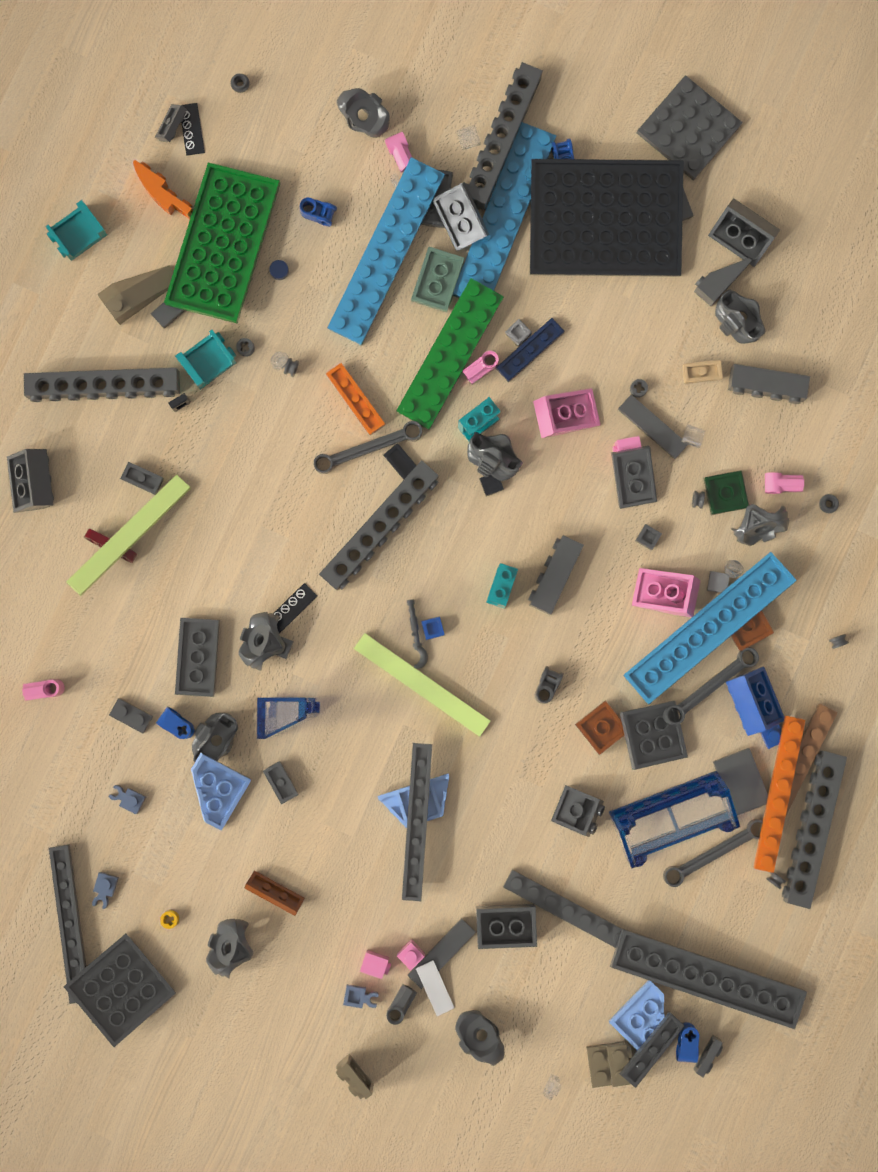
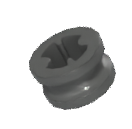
[236,338,255,357]
[284,358,299,377]
[630,379,648,398]
[692,491,705,509]
[829,634,849,649]
[766,872,786,889]

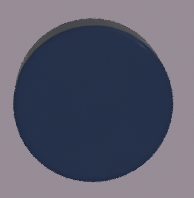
[269,260,289,280]

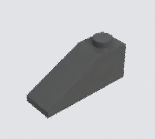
[694,258,752,306]

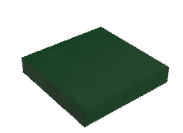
[703,470,749,515]

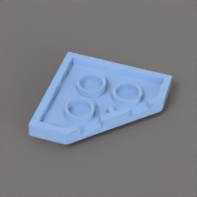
[191,753,251,831]
[609,980,665,1051]

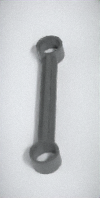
[314,421,422,474]
[663,648,759,725]
[663,819,763,887]

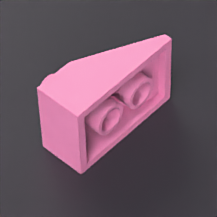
[533,388,600,438]
[632,568,701,617]

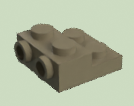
[586,1041,632,1088]
[336,1054,374,1099]

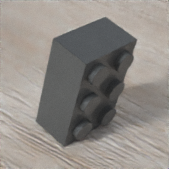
[476,904,537,949]

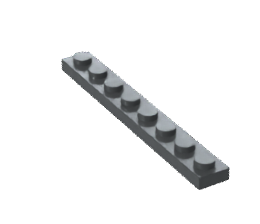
[402,743,433,902]
[49,844,86,1004]
[503,870,622,948]

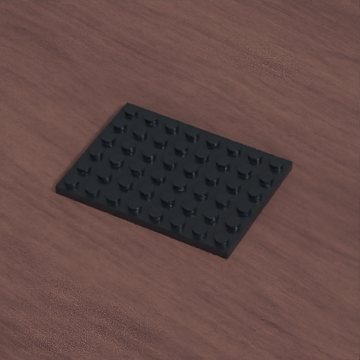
[530,159,684,277]

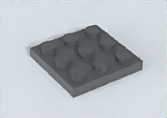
[620,701,688,770]

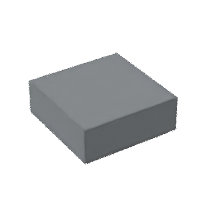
[505,319,532,346]
[707,571,730,593]

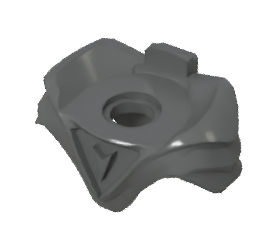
[337,88,390,138]
[715,290,765,344]
[467,432,523,481]
[731,504,790,546]
[239,612,285,671]
[192,713,238,762]
[206,919,253,979]
[455,1010,505,1066]

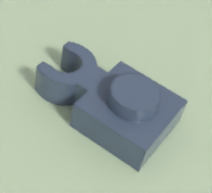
[109,785,146,814]
[92,872,119,909]
[343,984,379,1008]

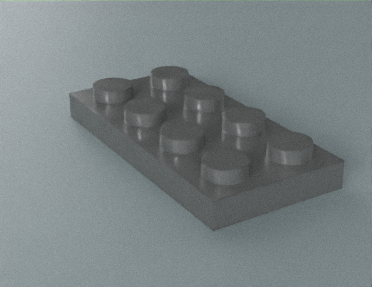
[175,618,220,697]

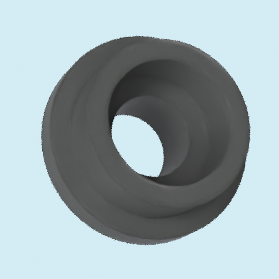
[231,74,250,93]
[819,494,839,513]

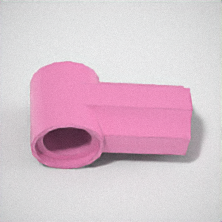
[385,132,412,173]
[462,351,499,384]
[765,473,804,494]
[22,679,65,701]

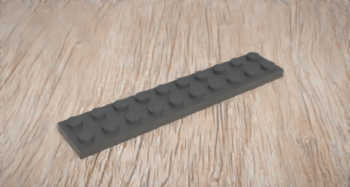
[610,929,807,1029]

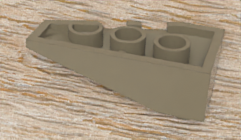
[97,265,174,325]

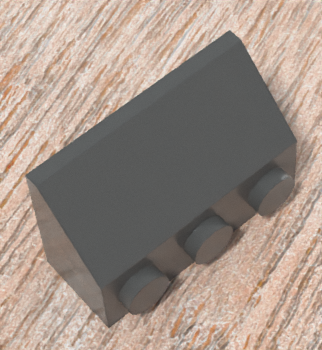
[708,198,780,267]
[7,449,54,513]

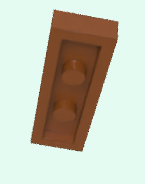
[244,870,305,916]

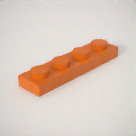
[326,363,385,436]

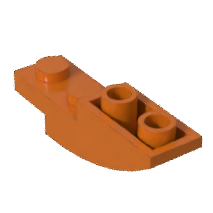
[133,160,193,219]

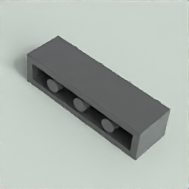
[728,364,810,404]
[528,535,584,615]

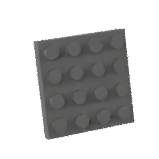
[636,75,743,181]
[63,933,176,1047]

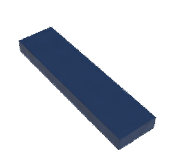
[496,318,565,383]

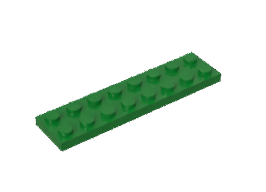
[396,278,504,430]

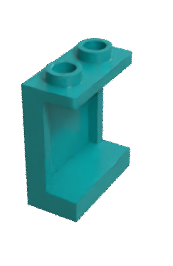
[45,200,108,261]
[175,330,237,390]
[458,397,500,442]
[486,563,518,609]

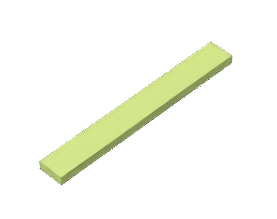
[66,475,191,596]
[354,633,490,737]

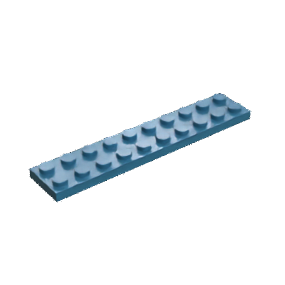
[453,122,556,298]
[327,157,445,346]
[623,552,797,705]

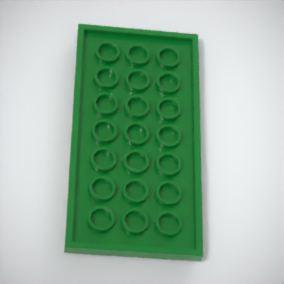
[164,162,281,324]

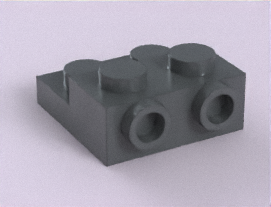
[551,785,605,837]

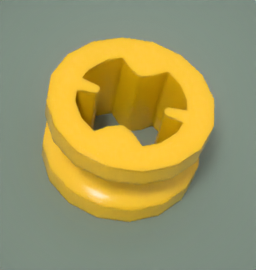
[160,910,179,929]

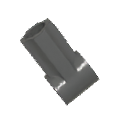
[386,984,417,1025]

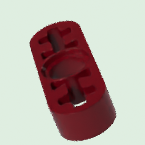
[84,529,137,563]

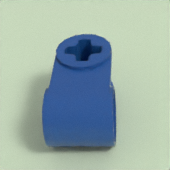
[551,138,574,159]
[300,197,337,227]
[156,706,195,739]
[676,1022,699,1063]

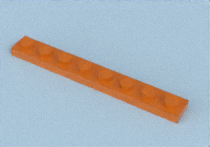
[753,716,805,873]

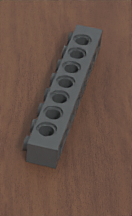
[466,62,543,210]
[24,368,180,402]
[319,460,439,590]
[782,750,847,909]

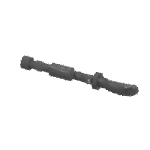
[407,599,428,669]

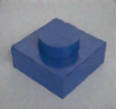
[421,617,445,640]
[760,724,782,749]

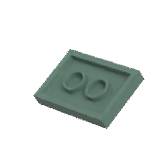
[411,247,465,313]

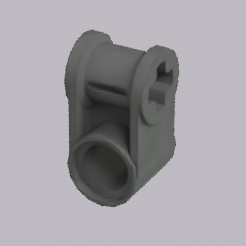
[535,666,564,704]

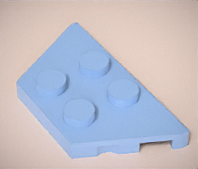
[377,773,449,828]

